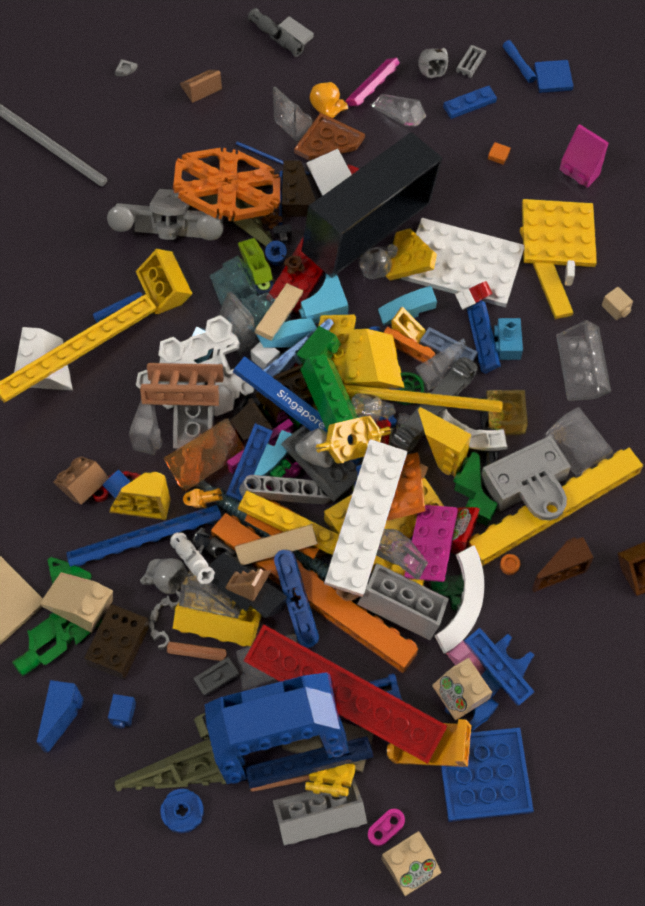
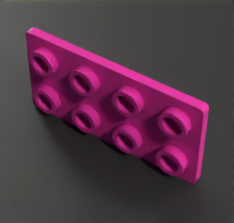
[405,505,458,582]

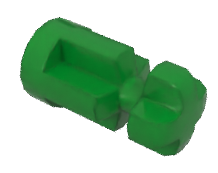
[269,459,292,477]

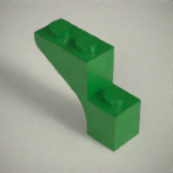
[453,452,498,526]

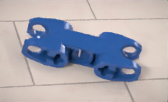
[445,634,534,732]

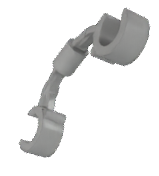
[149,591,182,650]

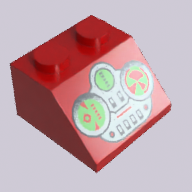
[450,507,480,555]

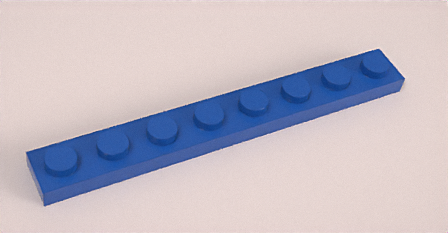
[66,505,222,567]

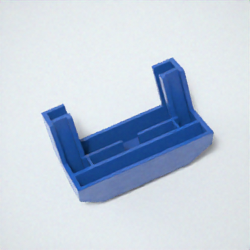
[204,672,349,784]

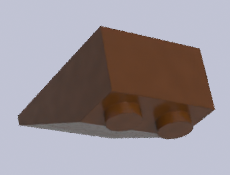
[532,537,594,593]

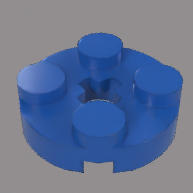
[160,789,204,833]

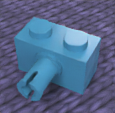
[494,318,523,360]

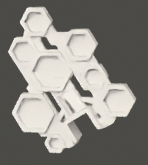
[136,315,254,417]

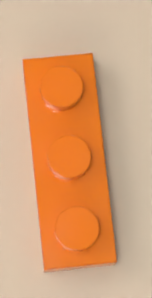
[384,327,435,367]

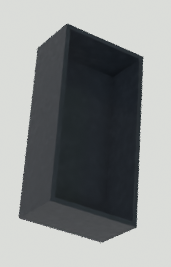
[301,132,443,278]

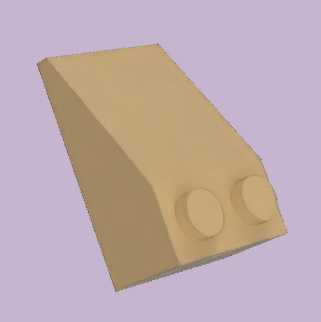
[40,572,113,633]

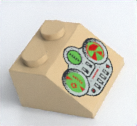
[432,658,492,720]
[382,831,441,896]

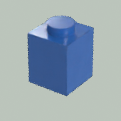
[108,694,136,728]

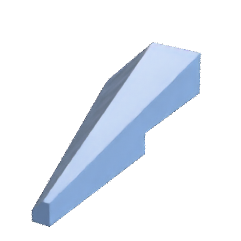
[262,319,334,377]

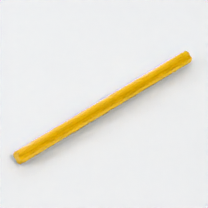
[344,384,503,412]

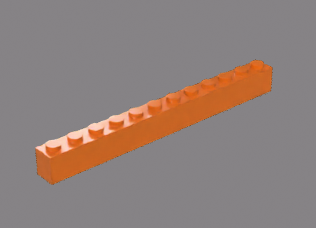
[211,513,418,673]

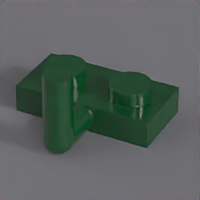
[430,575,464,611]

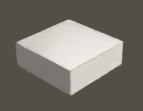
[565,260,575,286]

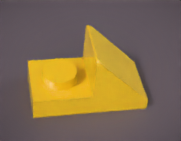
[391,307,426,344]

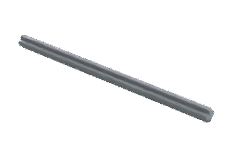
[0,104,107,187]

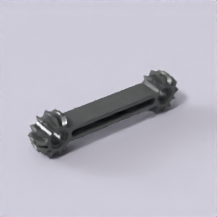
[390,357,477,455]

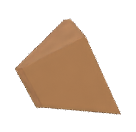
[225,568,272,601]

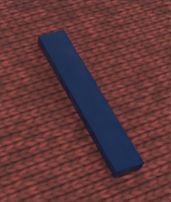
[245,736,373,789]

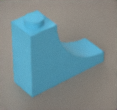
[299,273,348,324]

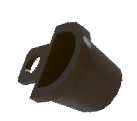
[230,398,274,442]

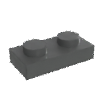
[193,657,239,697]

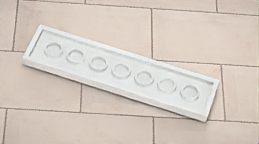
[324,439,408,597]

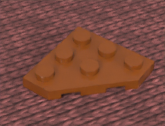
[294,113,365,160]

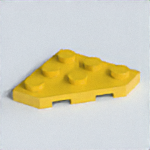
[386,228,437,281]

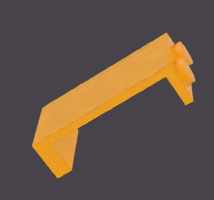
[387,719,471,767]

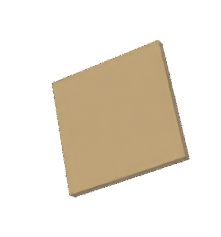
[0,556,43,645]

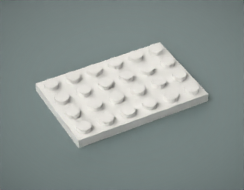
[401,218,524,308]

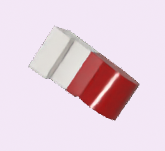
[455,281,493,310]

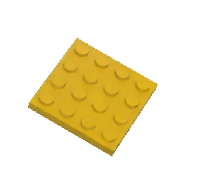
[522,199,597,267]

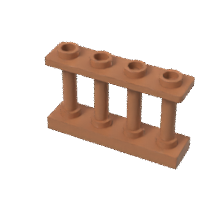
[140,363,224,406]

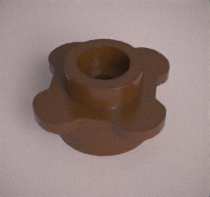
[261,210,283,229]
[284,255,305,274]

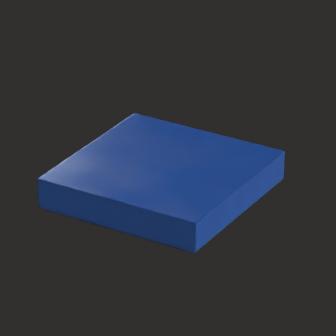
[534,60,573,93]

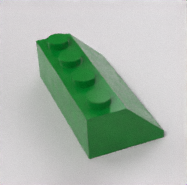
[300,355,358,432]

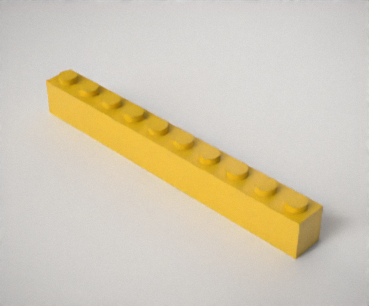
[467,448,643,566]

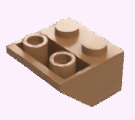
[53,456,109,505]

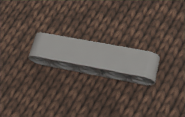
[239,475,331,505]

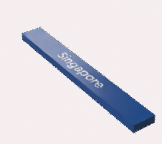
[233,356,362,465]

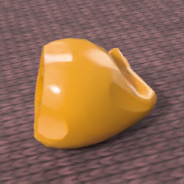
[309,82,348,118]

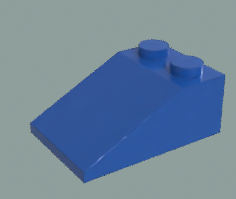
[37,680,83,753]

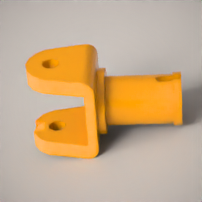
[183,488,223,508]

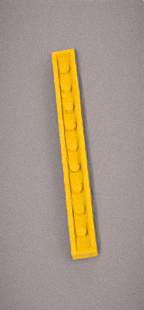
[0,294,157,403]
[238,491,424,585]

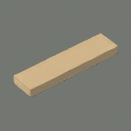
[255,283,303,341]
[235,524,317,565]

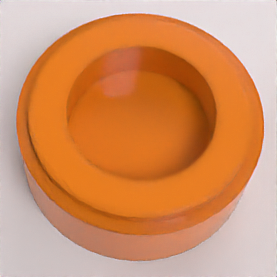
[500,554,521,575]

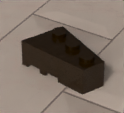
[282,160,316,217]

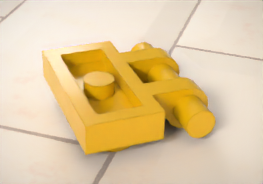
[305,764,356,797]

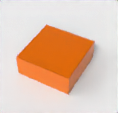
[488,142,511,165]

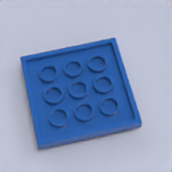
[441,728,534,822]

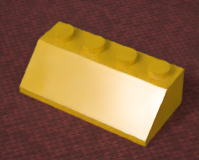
[173,590,261,646]

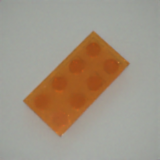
[163,418,245,491]

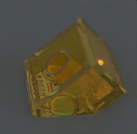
[486,390,528,435]

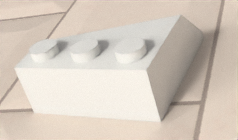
[14,327,73,391]

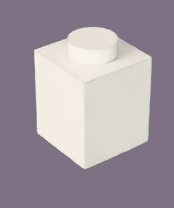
[251,342,280,369]

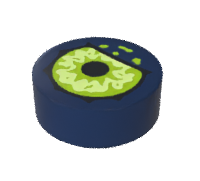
[255,280,273,296]

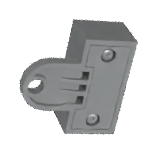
[481,435,571,520]

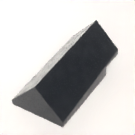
[208,552,287,618]

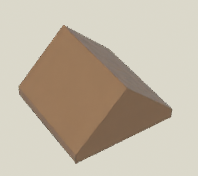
[180,70,222,103]

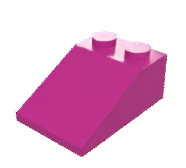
[559,124,609,188]

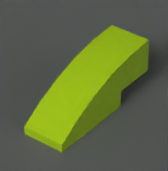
[238,238,273,285]

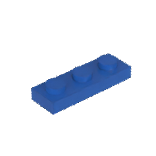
[443,86,497,119]

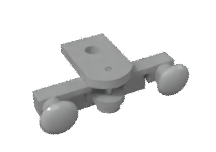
[107,189,223,241]

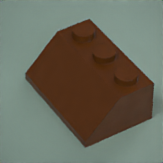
[617,542,645,596]

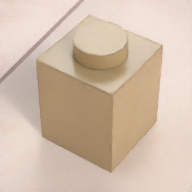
[602,287,633,320]

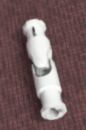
[170,532,215,584]

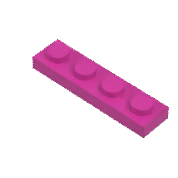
[345,57,400,106]

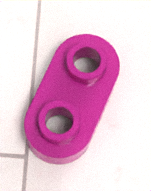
[368,809,405,847]

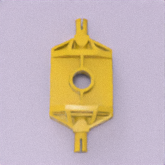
[316,416,391,463]

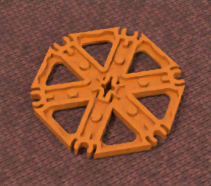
[173,147,280,221]

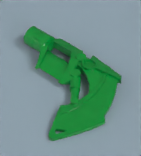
[12,557,102,677]

